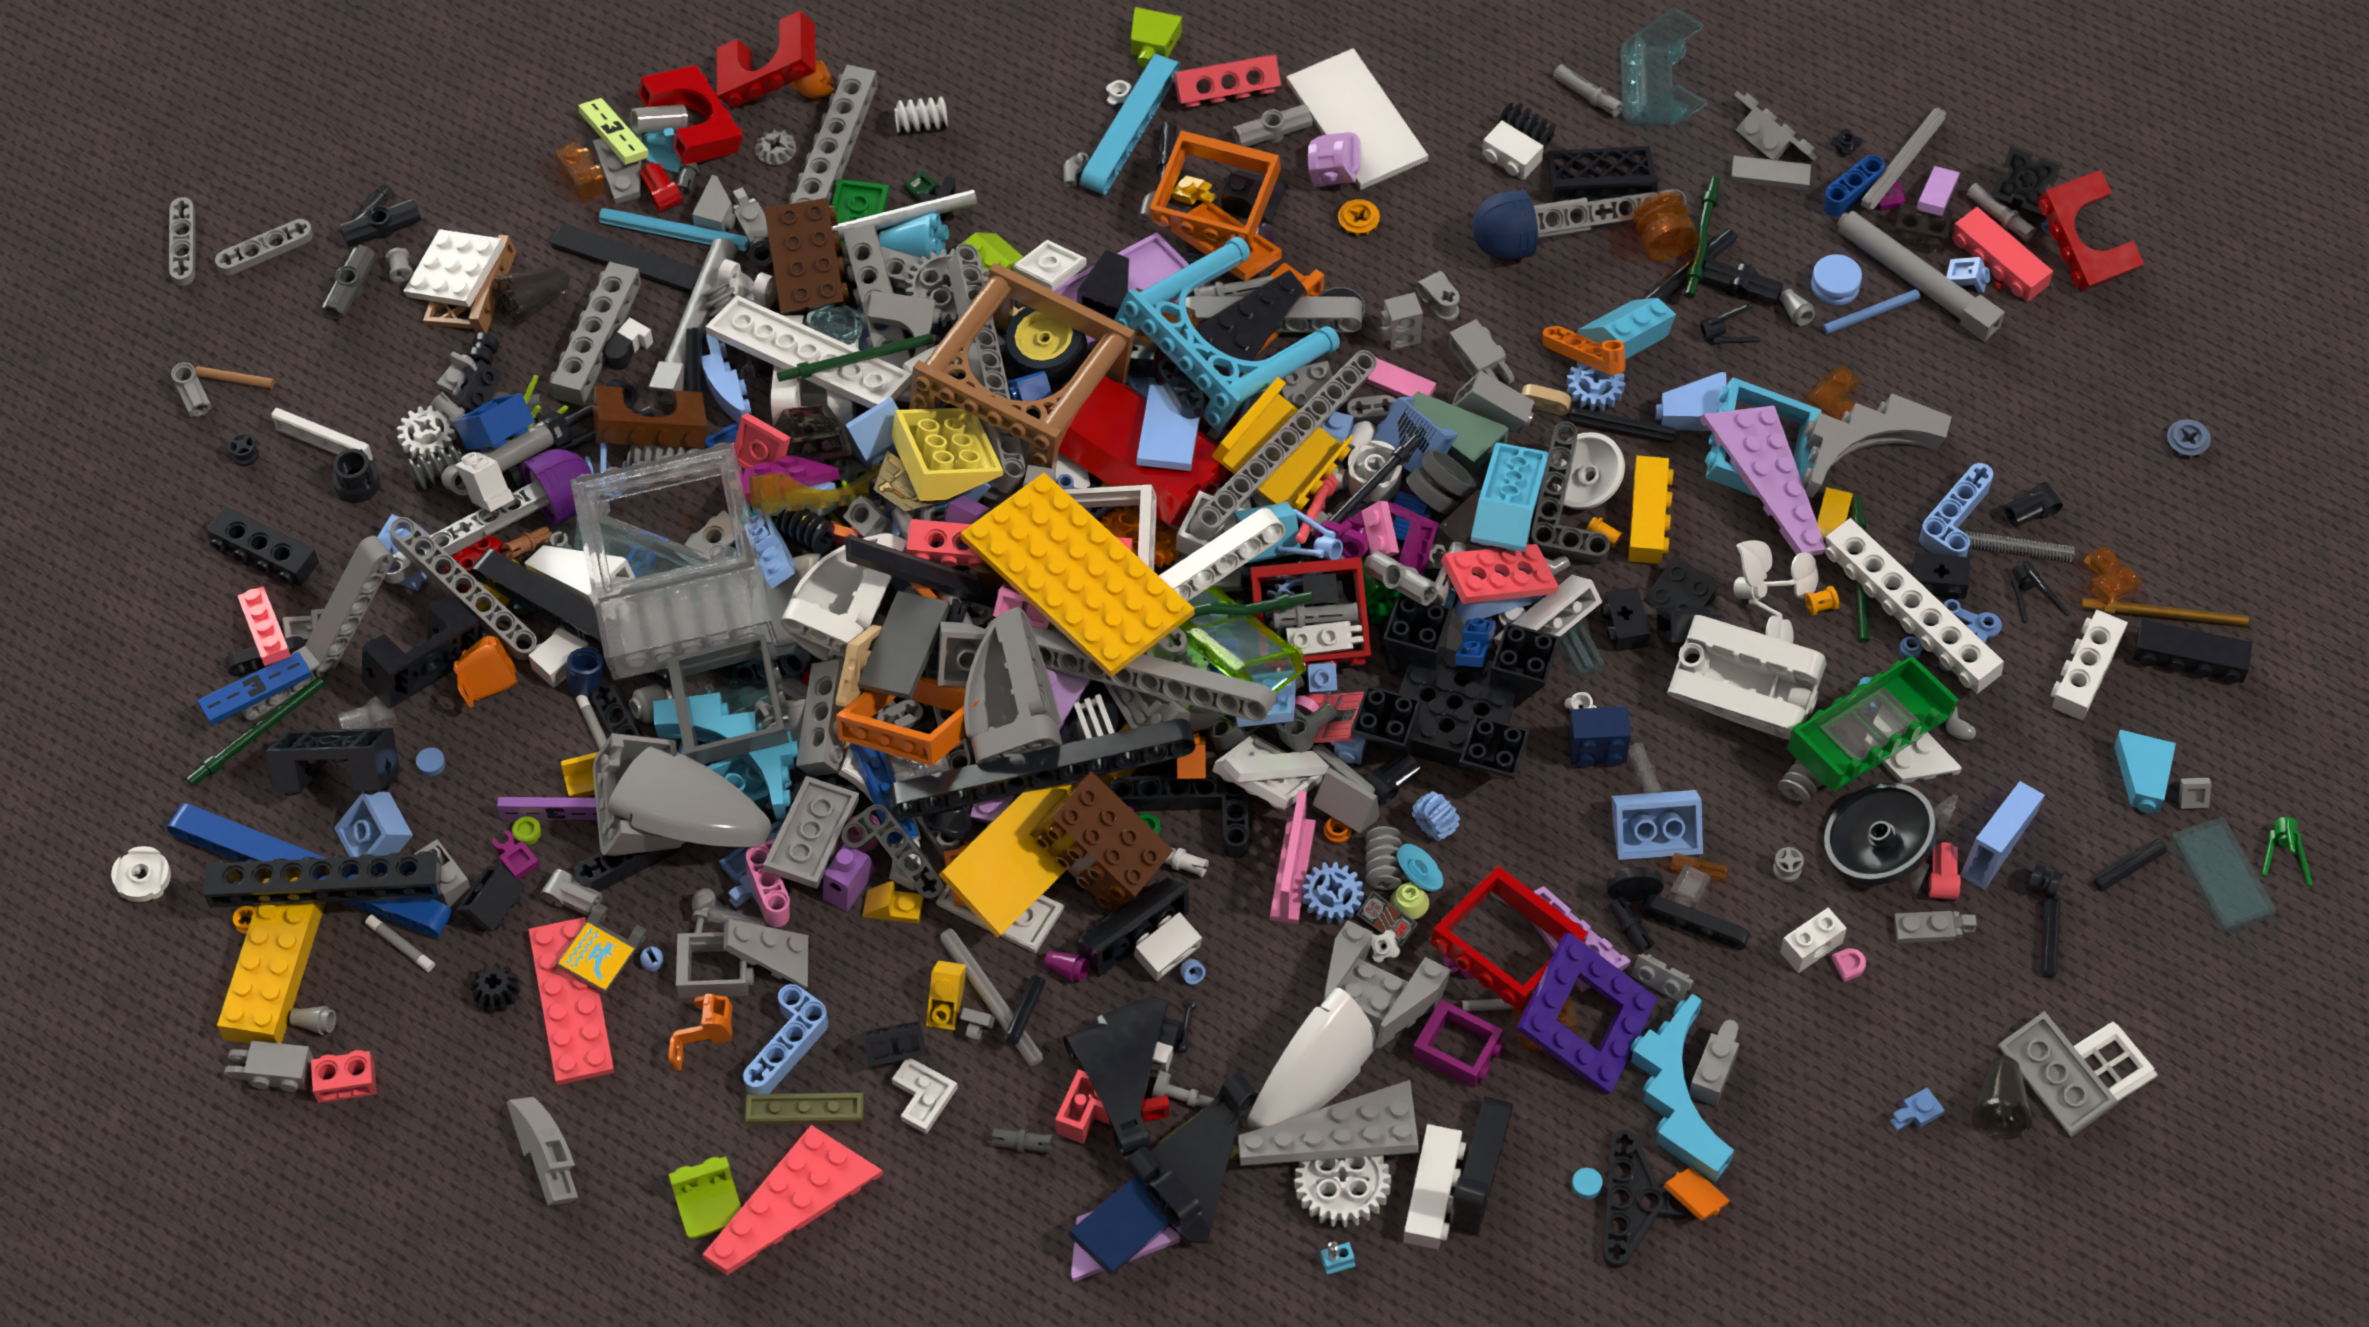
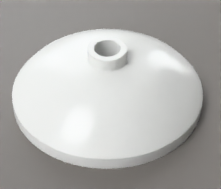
[1548,432,1625,510]

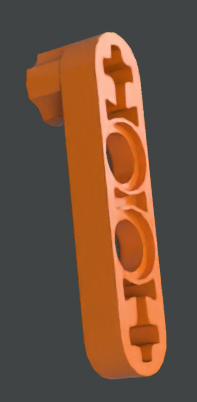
[1543,326,1625,375]

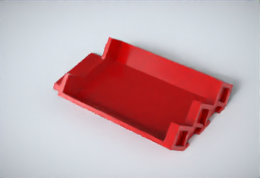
[1044,376,1235,527]

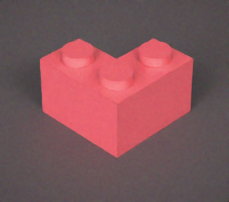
[1055,1069,1111,1144]

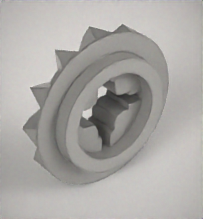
[755,129,796,165]

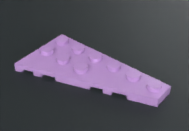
[1699,406,1826,555]

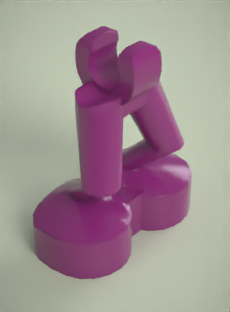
[1315,511,1369,559]

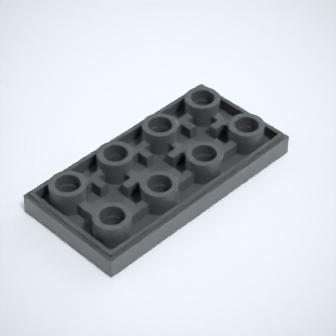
[857,591,951,700]

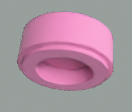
[1295,696,1319,716]

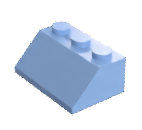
[1612,790,1703,860]

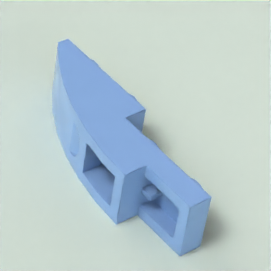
[702,335,752,423]
[744,511,797,589]

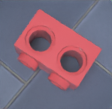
[311,1050,377,1103]

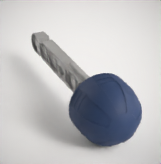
[1472,189,1686,260]

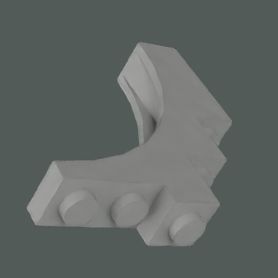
[1802,394,1952,498]

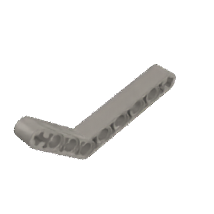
[241,536,394,720]

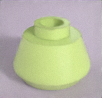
[1390,883,1429,920]

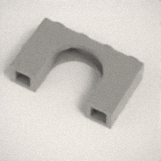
[868,290,941,407]

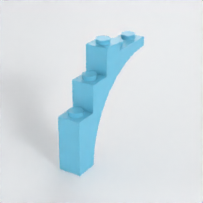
[653,692,799,820]
[1630,994,1734,1183]

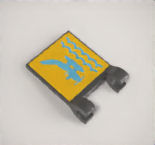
[556,903,647,994]

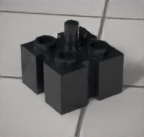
[1992,145,2063,214]

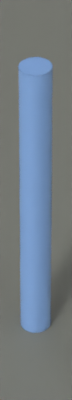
[1822,289,1920,335]

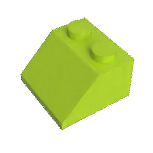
[956,233,1024,275]

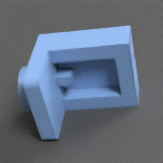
[1306,662,1337,695]

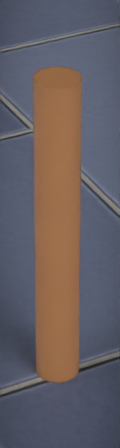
[195,366,275,389]

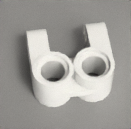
[718,259,778,310]

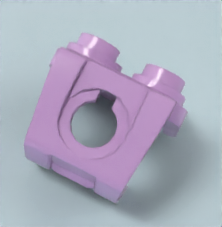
[1308,132,1361,187]

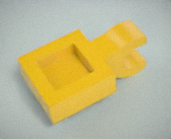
[1171,176,1217,205]

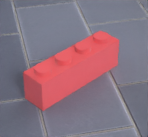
[1952,207,2053,302]

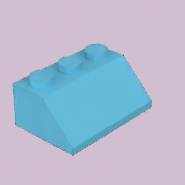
[1577,298,1676,359]

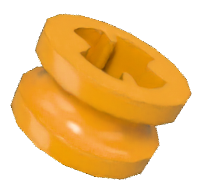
[233,906,255,934]

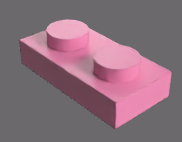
[1361,501,1399,557]

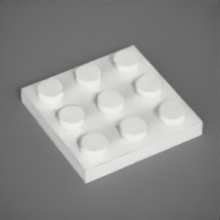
[404,230,505,307]
[1212,734,1323,810]

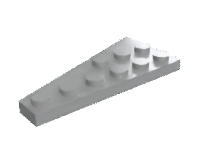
[1239,1080,1419,1165]

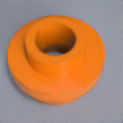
[1324,817,1352,843]

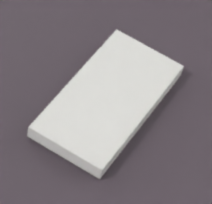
[936,885,1064,954]

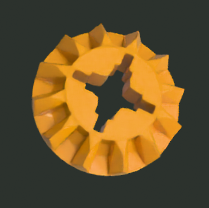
[1338,199,1380,237]

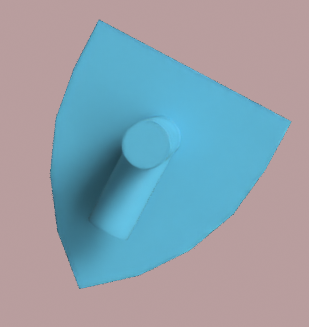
[642,128,682,173]

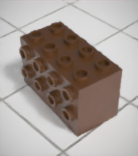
[764,198,850,317]
[1029,771,1174,913]

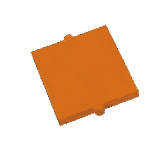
[1663,1166,1730,1221]

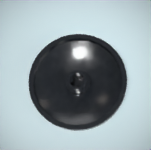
[1824,783,1938,885]

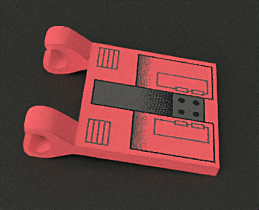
[1306,692,1364,743]

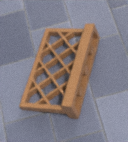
[423,235,517,333]

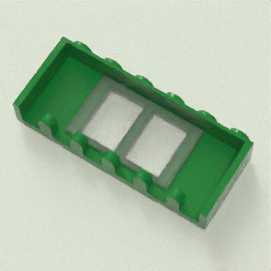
[1786,656,1959,792]

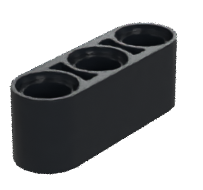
[733,642,814,686]

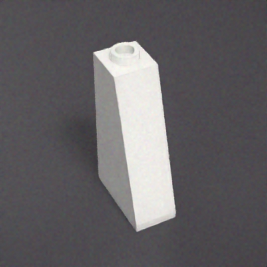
[524,545,635,611]

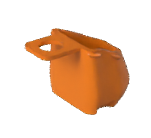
[453,636,518,708]

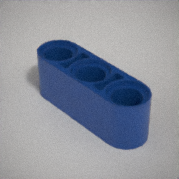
[1823,155,1885,217]

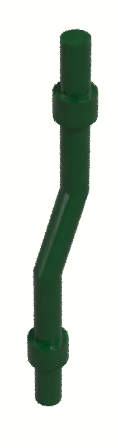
[1684,176,1720,299]
[1191,591,1313,618]

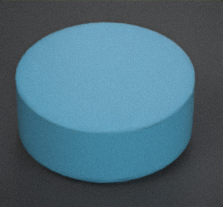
[1572,1168,1602,1199]

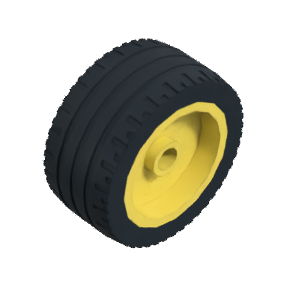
[1005,306,1088,387]

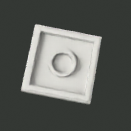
[1012,240,1087,291]

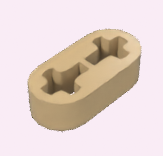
[1521,384,1572,416]

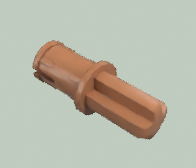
[501,526,552,559]

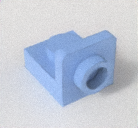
[1947,257,1990,293]

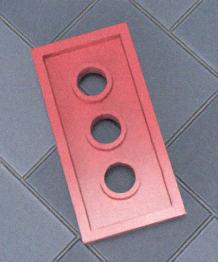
[1441,544,1559,604]

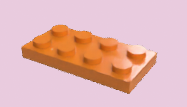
[1171,202,1282,281]

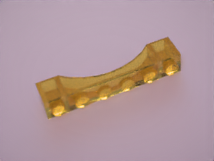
[749,463,883,514]

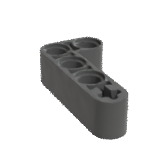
[842,804,945,898]

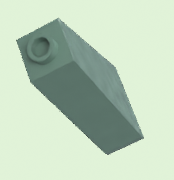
[1412,392,1509,476]

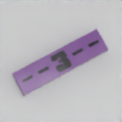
[497,797,597,820]

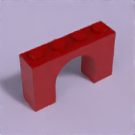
[717,11,816,108]
[638,65,743,165]
[2037,170,2144,292]

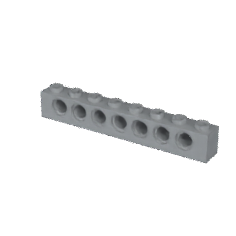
[789,65,878,205]

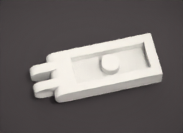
[1286,621,1364,657]

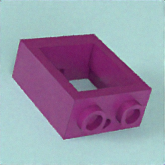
[1365,501,1438,576]
[1413,1000,1505,1088]

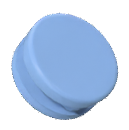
[1811,254,1862,305]

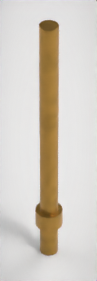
[2081,597,2249,627]

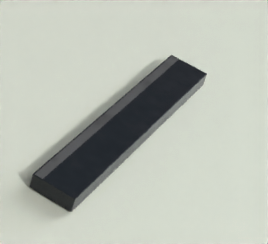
[845,534,998,608]

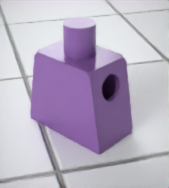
[823,844,876,912]

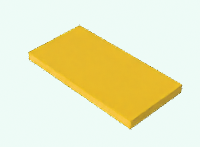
[938,782,1072,938]

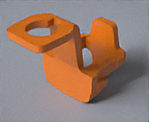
[669,994,732,1071]

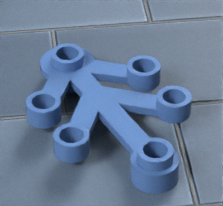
[1899,599,2002,671]

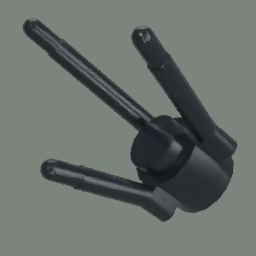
[1700,303,1760,345]
[2010,561,2070,623]

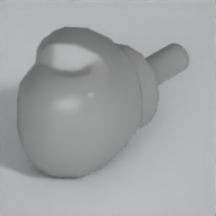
[692,888,716,933]

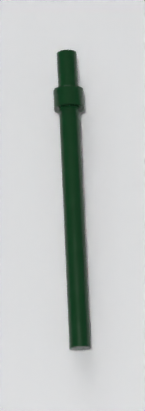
[777,333,934,382]
[1849,497,1870,643]
[186,677,325,787]

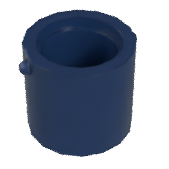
[567,648,603,697]

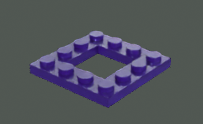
[1516,932,1658,1095]

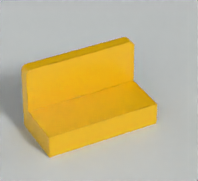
[561,752,598,798]

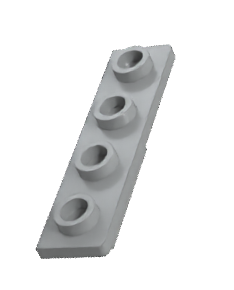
[1734,91,1817,161]

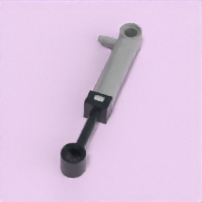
[441,379,639,495]

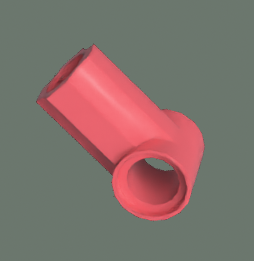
[1928,842,1960,900]

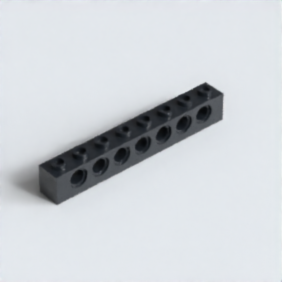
[204,851,441,908]

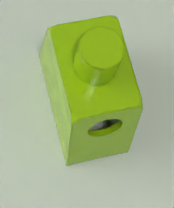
[1131,7,1182,67]

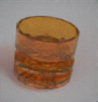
[1632,192,1699,261]

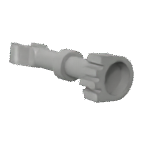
[1152,1071,1214,1108]

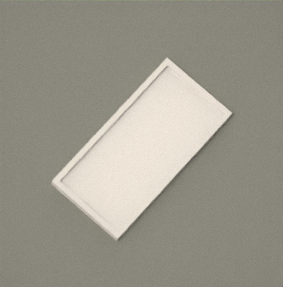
[1286,48,1428,190]

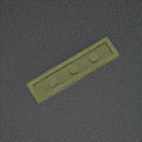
[745,1093,864,1125]

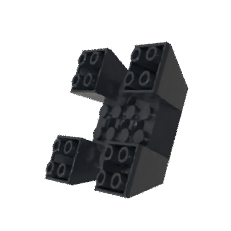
[1350,593,1560,779]

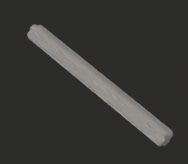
[1861,108,1946,210]
[940,929,1043,1066]

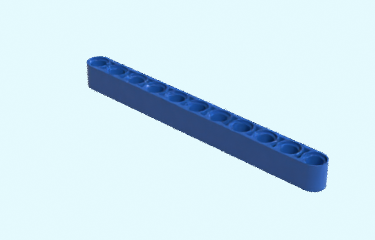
[166,803,453,938]

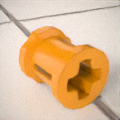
[1804,586,1839,616]

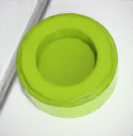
[512,816,541,845]

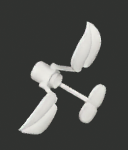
[1733,540,1819,643]

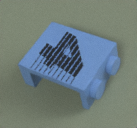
[1372,396,1459,472]

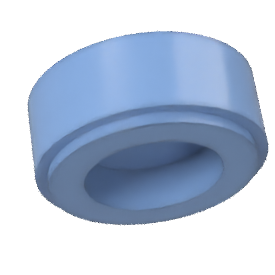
[416,748,446,777]

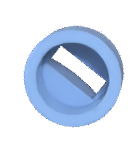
[640,946,664,971]
[1180,959,1206,984]

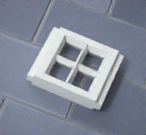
[2074,1022,2158,1101]

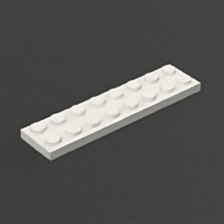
[705,295,912,409]

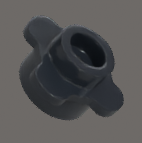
[1831,129,1862,155]

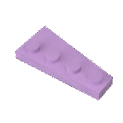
[1531,886,1631,992]

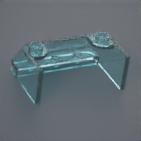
[1621,7,1707,124]

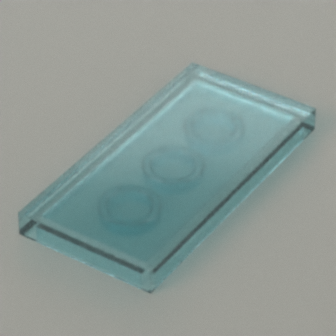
[2171,816,2277,933]

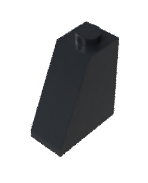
[1077,250,1129,320]

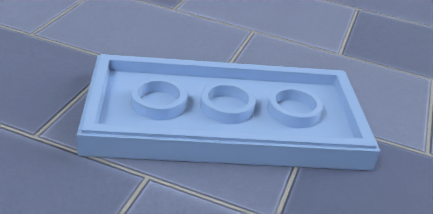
[1137,385,1203,471]

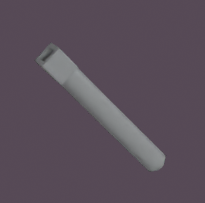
[1837,211,2005,342]
[649,238,737,404]

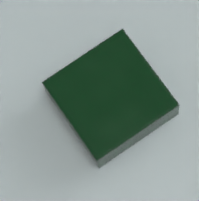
[903,170,939,201]

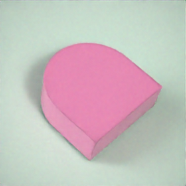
[1831,948,1866,982]

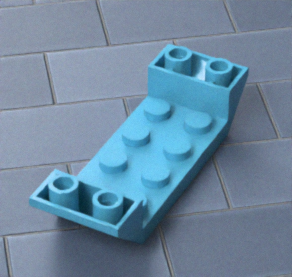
[1470,442,1549,552]

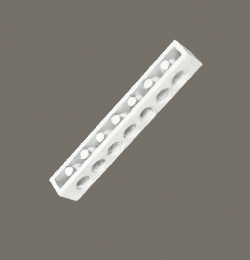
[1825,518,2004,694]

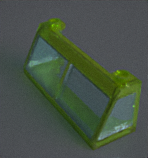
[1170,585,1306,694]

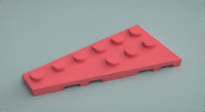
[703,1125,883,1275]

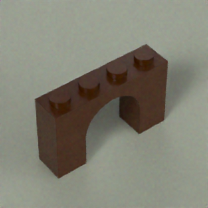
[592,386,708,449]

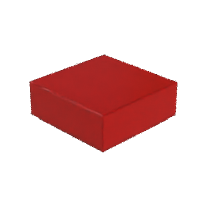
[1141,1095,1170,1122]

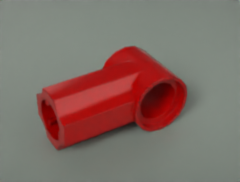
[640,162,683,213]

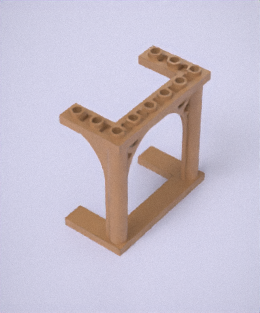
[909,262,1135,473]

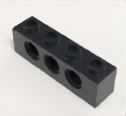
[206,506,319,587]

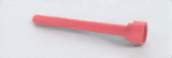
[1296,474,1338,544]

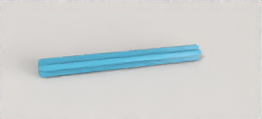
[599,208,749,252]

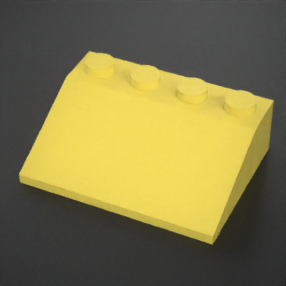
[891,408,1003,502]

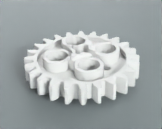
[1294,1155,1391,1227]

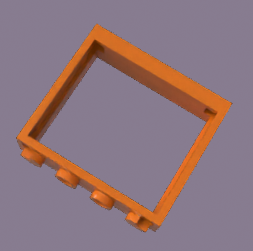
[1149,130,1281,247]
[836,676,979,766]

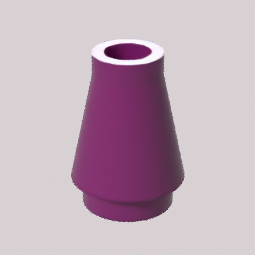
[1044,950,1090,982]

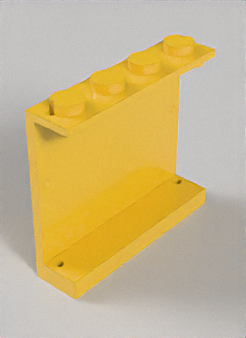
[1212,377,1354,512]

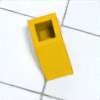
[926,961,966,1030]

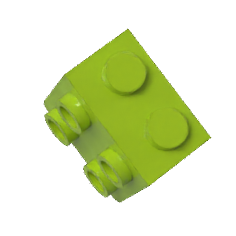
[669,1156,741,1239]

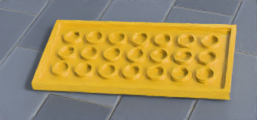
[961,472,1195,678]

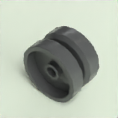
[1406,448,1476,516]

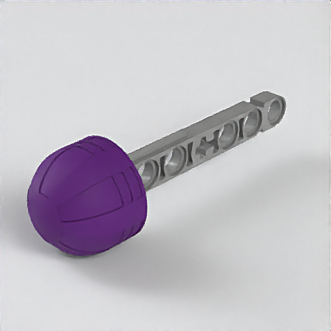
[384,449,594,583]

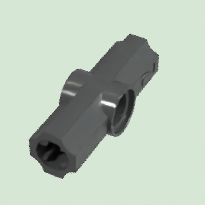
[322,245,377,320]

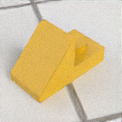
[862,881,924,924]

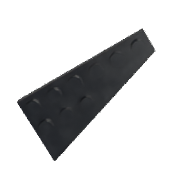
[1192,269,1306,401]

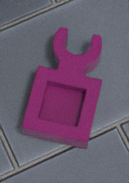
[492,830,540,880]

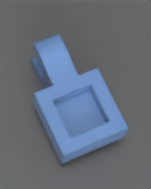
[1890,1087,1945,1131]

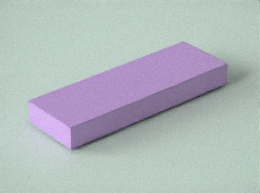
[1917,166,1960,216]

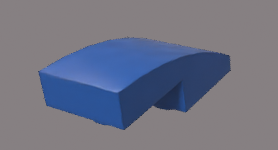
[1455,618,1496,667]

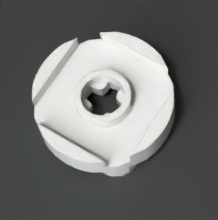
[111,846,171,902]

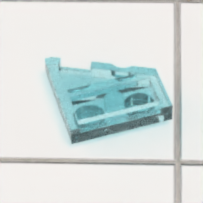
[704,681,772,715]

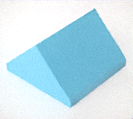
[1234,502,1301,563]

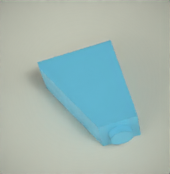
[2114,730,2176,813]

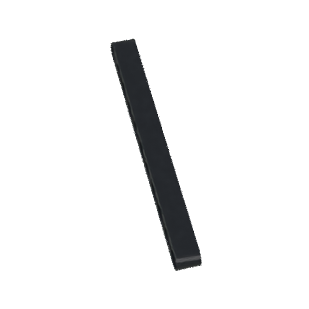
[887,718,1196,820]

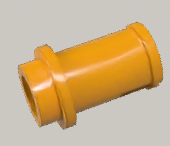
[1586,517,1623,548]

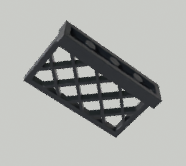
[1547,146,1658,203]

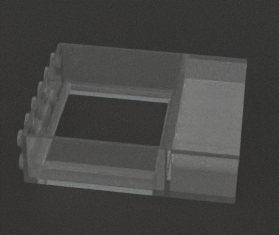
[570,443,778,680]

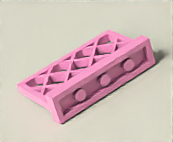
[1270,790,1316,924]

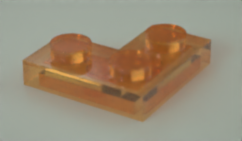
[1805,364,1861,420]
[2084,546,2143,606]

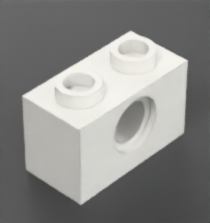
[1780,908,1847,973]

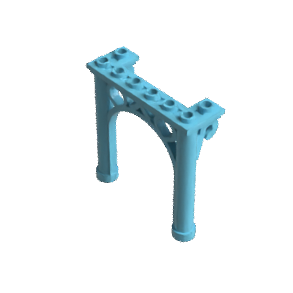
[1114,237,1340,434]

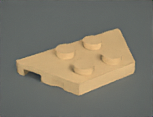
[835,625,882,707]

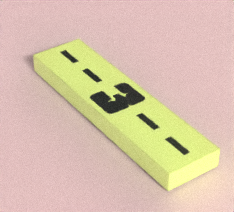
[578,98,648,164]

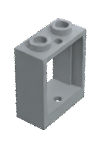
[676,932,754,998]

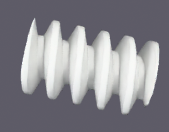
[895,97,948,134]

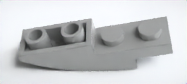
[506,1097,578,1205]

